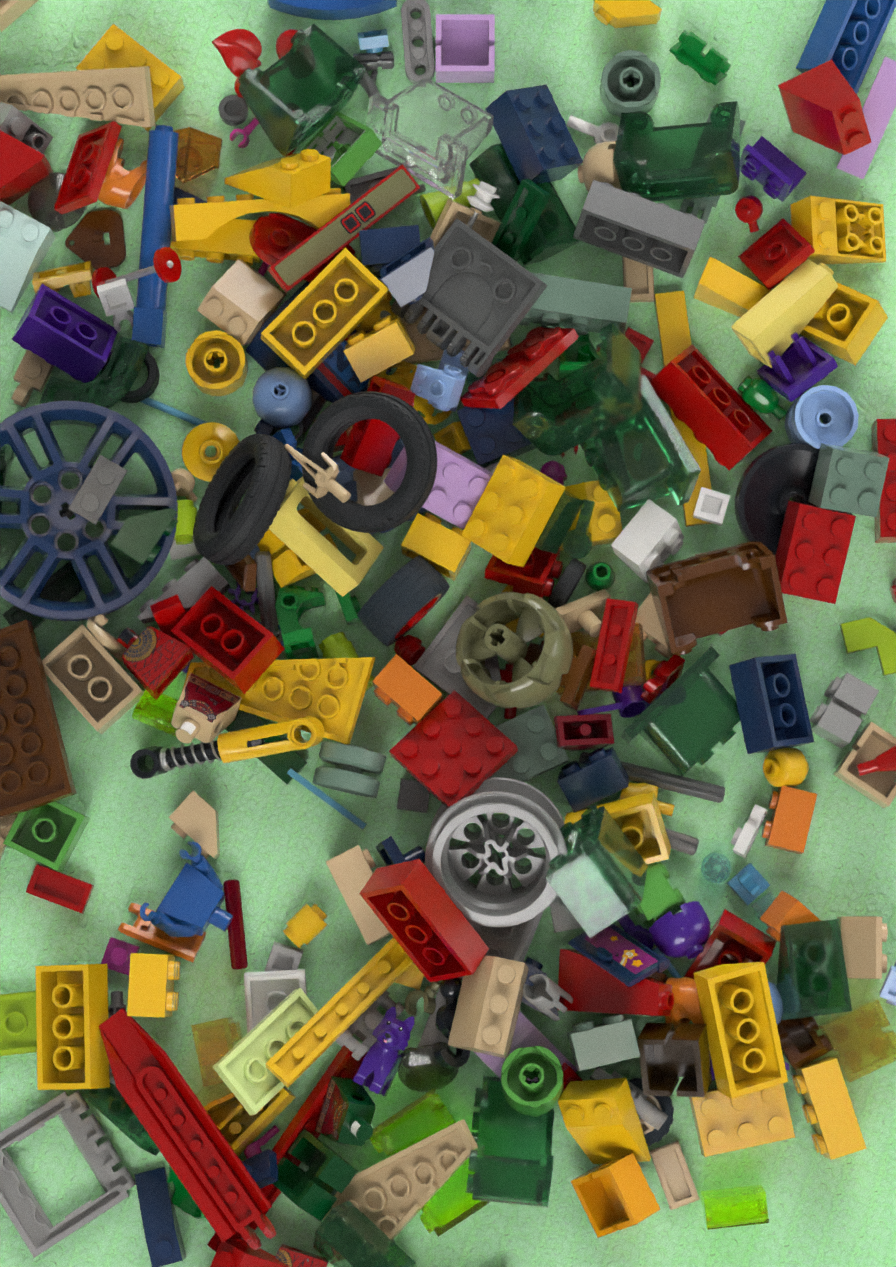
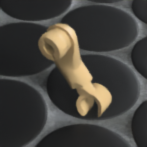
[86,614,127,661]

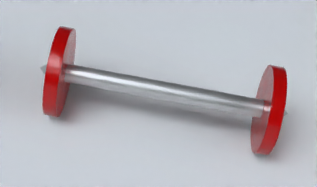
[92,247,182,299]

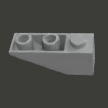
[138,557,231,624]

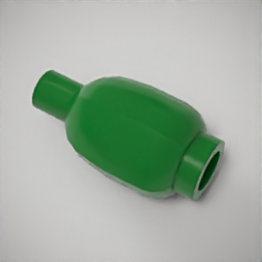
[737,375,787,421]

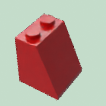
[778,60,872,155]
[0,130,53,205]

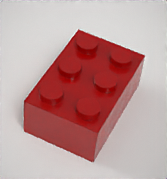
[775,500,856,604]
[171,586,284,694]

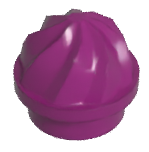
[540,460,567,486]

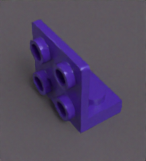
[738,136,807,202]

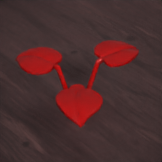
[212,29,316,156]

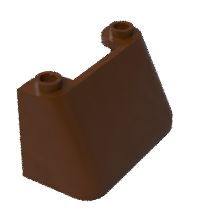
[646,542,788,655]

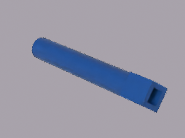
[131,125,179,348]

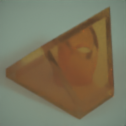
[173,127,222,184]

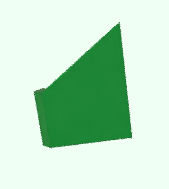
[558,334,617,381]

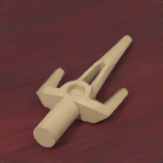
[284,444,351,503]

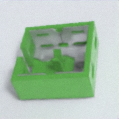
[300,111,382,187]

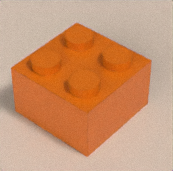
[372,654,443,726]

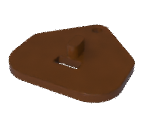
[65,210,126,269]

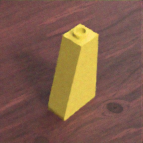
[731,259,838,368]

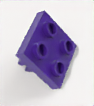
[757,332,838,402]

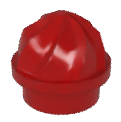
[394,635,425,666]

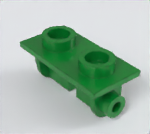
[669,30,731,85]

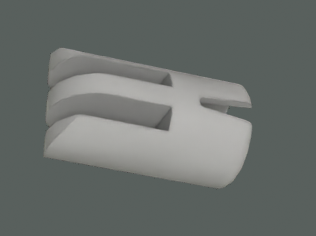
[523,974,573,1021]

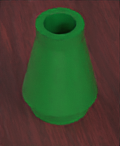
[585,562,615,591]

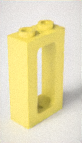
[269,476,384,597]

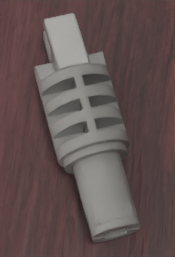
[590,1067,668,1130]

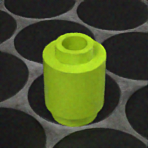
[174,500,197,545]

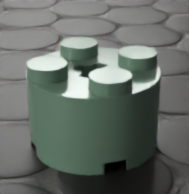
[600,50,661,118]

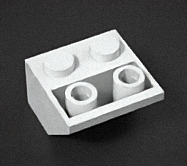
[611,499,684,583]

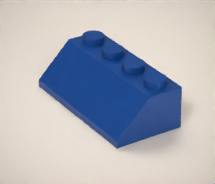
[796,0,896,94]

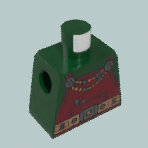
[315,1076,376,1146]

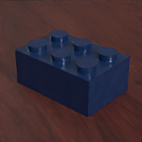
[485,85,583,184]
[729,654,814,754]

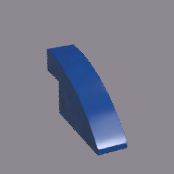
[267,0,397,20]

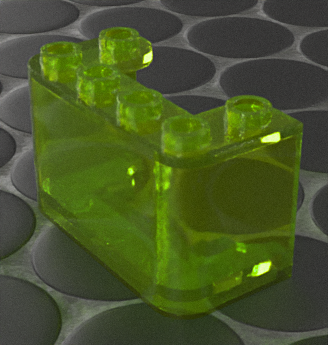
[369,1087,501,1237]

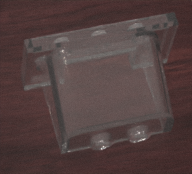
[366,77,494,199]

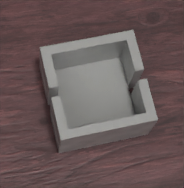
[810,673,879,748]

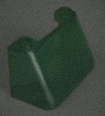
[238,24,367,156]
[613,101,740,202]

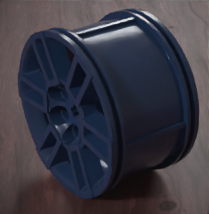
[0,401,178,621]

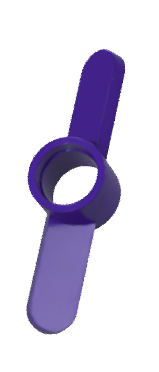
[577,681,686,718]

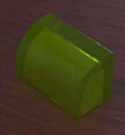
[132,690,178,738]
[700,1185,769,1230]

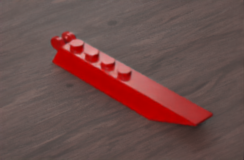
[99,1008,277,1250]

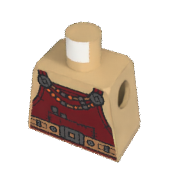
[171,673,242,744]

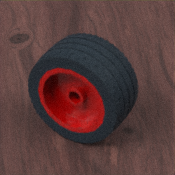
[357,555,450,647]

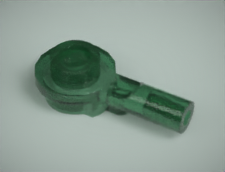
[563,499,595,559]

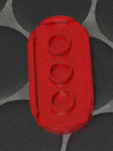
[249,213,361,283]

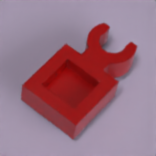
[641,654,685,704]

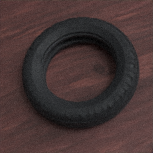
[302,391,437,533]
[193,434,292,565]

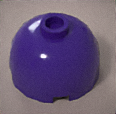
[649,901,711,959]

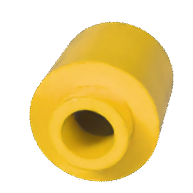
[283,903,327,948]

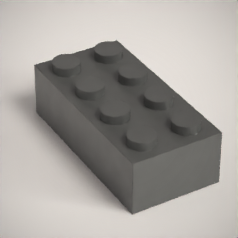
[573,180,705,278]

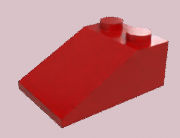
[683,909,777,979]

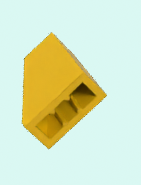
[694,257,772,317]

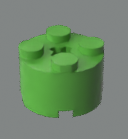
[617,862,686,929]
[501,1046,564,1117]

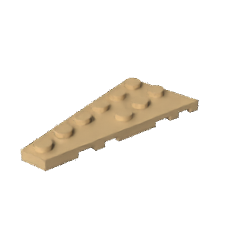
[323,1119,478,1267]

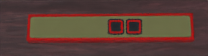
[267,164,420,293]

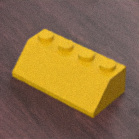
[694,962,788,1099]

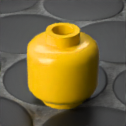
[763,748,809,787]

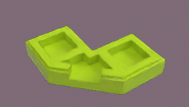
[840,617,896,676]

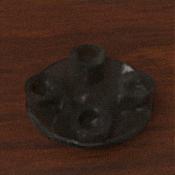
[28,172,87,232]
[398,1042,459,1092]

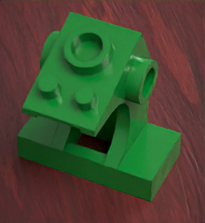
[275,585,326,660]

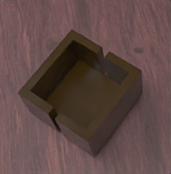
[637,1023,712,1097]

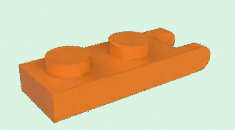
[118,903,206,963]

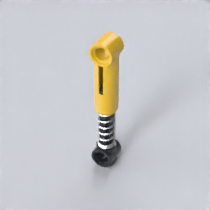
[130,717,324,779]

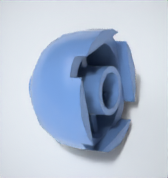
[252,367,312,428]

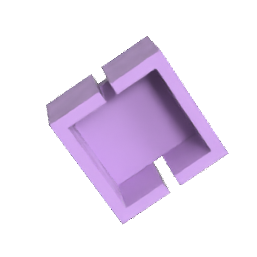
[435,14,495,83]

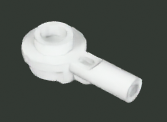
[566,115,624,145]

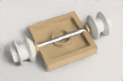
[430,181,501,248]

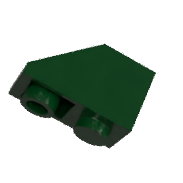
[111,508,178,566]

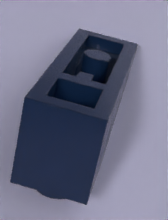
[134,1166,186,1267]

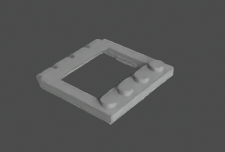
[0,1090,136,1258]

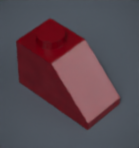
[554,714,614,751]

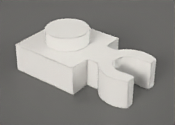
[97,278,135,332]
[731,804,767,859]

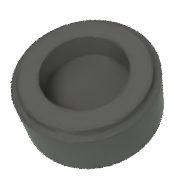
[219,95,249,126]

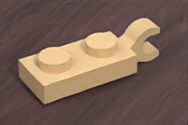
[11,350,54,408]

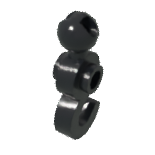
[434,978,470,1069]

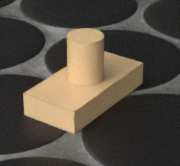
[555,589,611,638]

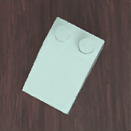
[0,201,56,313]

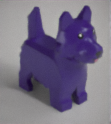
[353,1007,415,1096]

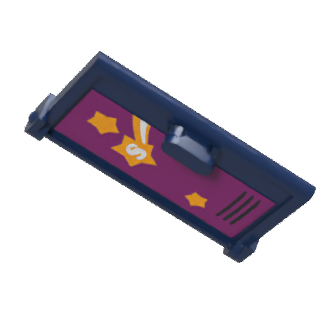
[568,917,670,987]

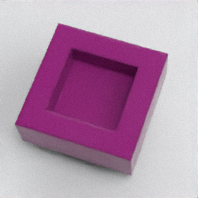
[101,937,140,976]

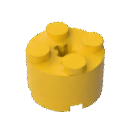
[186,330,248,396]

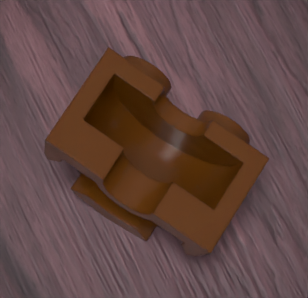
[777,1006,832,1070]

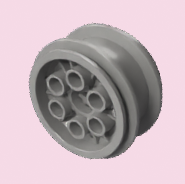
[425,777,569,927]

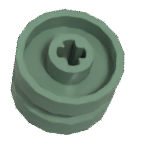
[312,741,386,798]

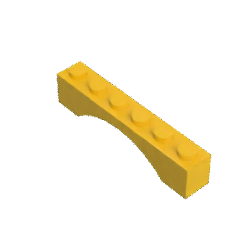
[170,188,351,241]

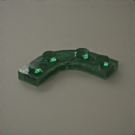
[39,336,149,409]

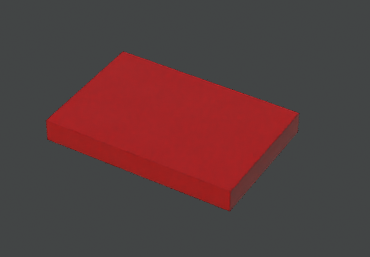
[54,121,122,214]

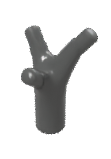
[348,68,384,108]

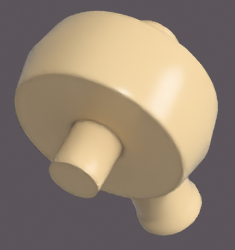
[171,468,197,502]

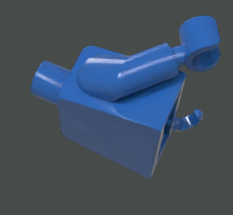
[140,841,233,937]

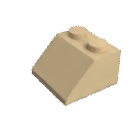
[197,259,286,346]

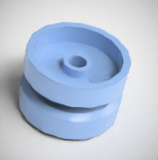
[785,385,859,449]

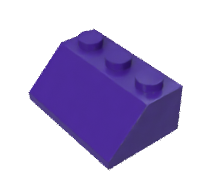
[12,284,118,386]

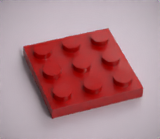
[389,690,518,808]

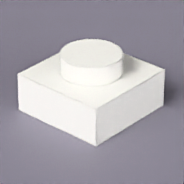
[692,487,730,526]

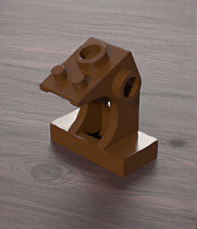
[524,640,596,711]

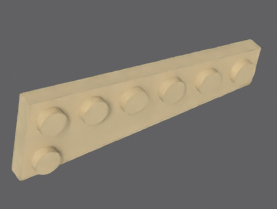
[0,66,155,127]

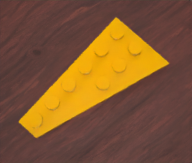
[182,657,376,745]

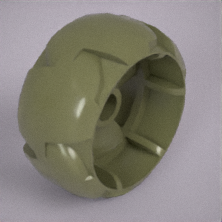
[455,592,573,708]

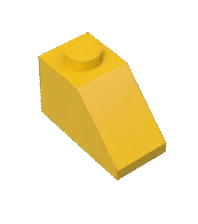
[593,0,662,28]

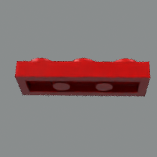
[590,598,639,693]

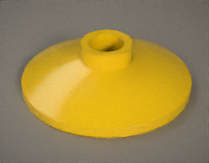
[182,422,240,482]

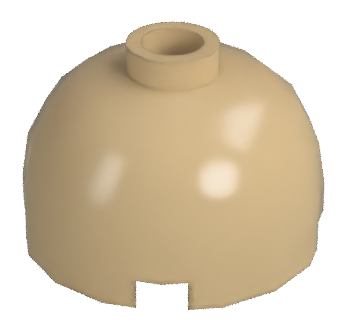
[578,141,627,192]

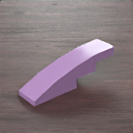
[837,57,896,180]

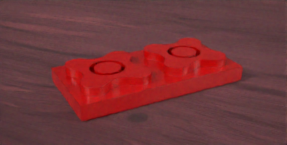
[460,327,579,409]

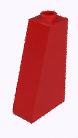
[557,949,674,1016]

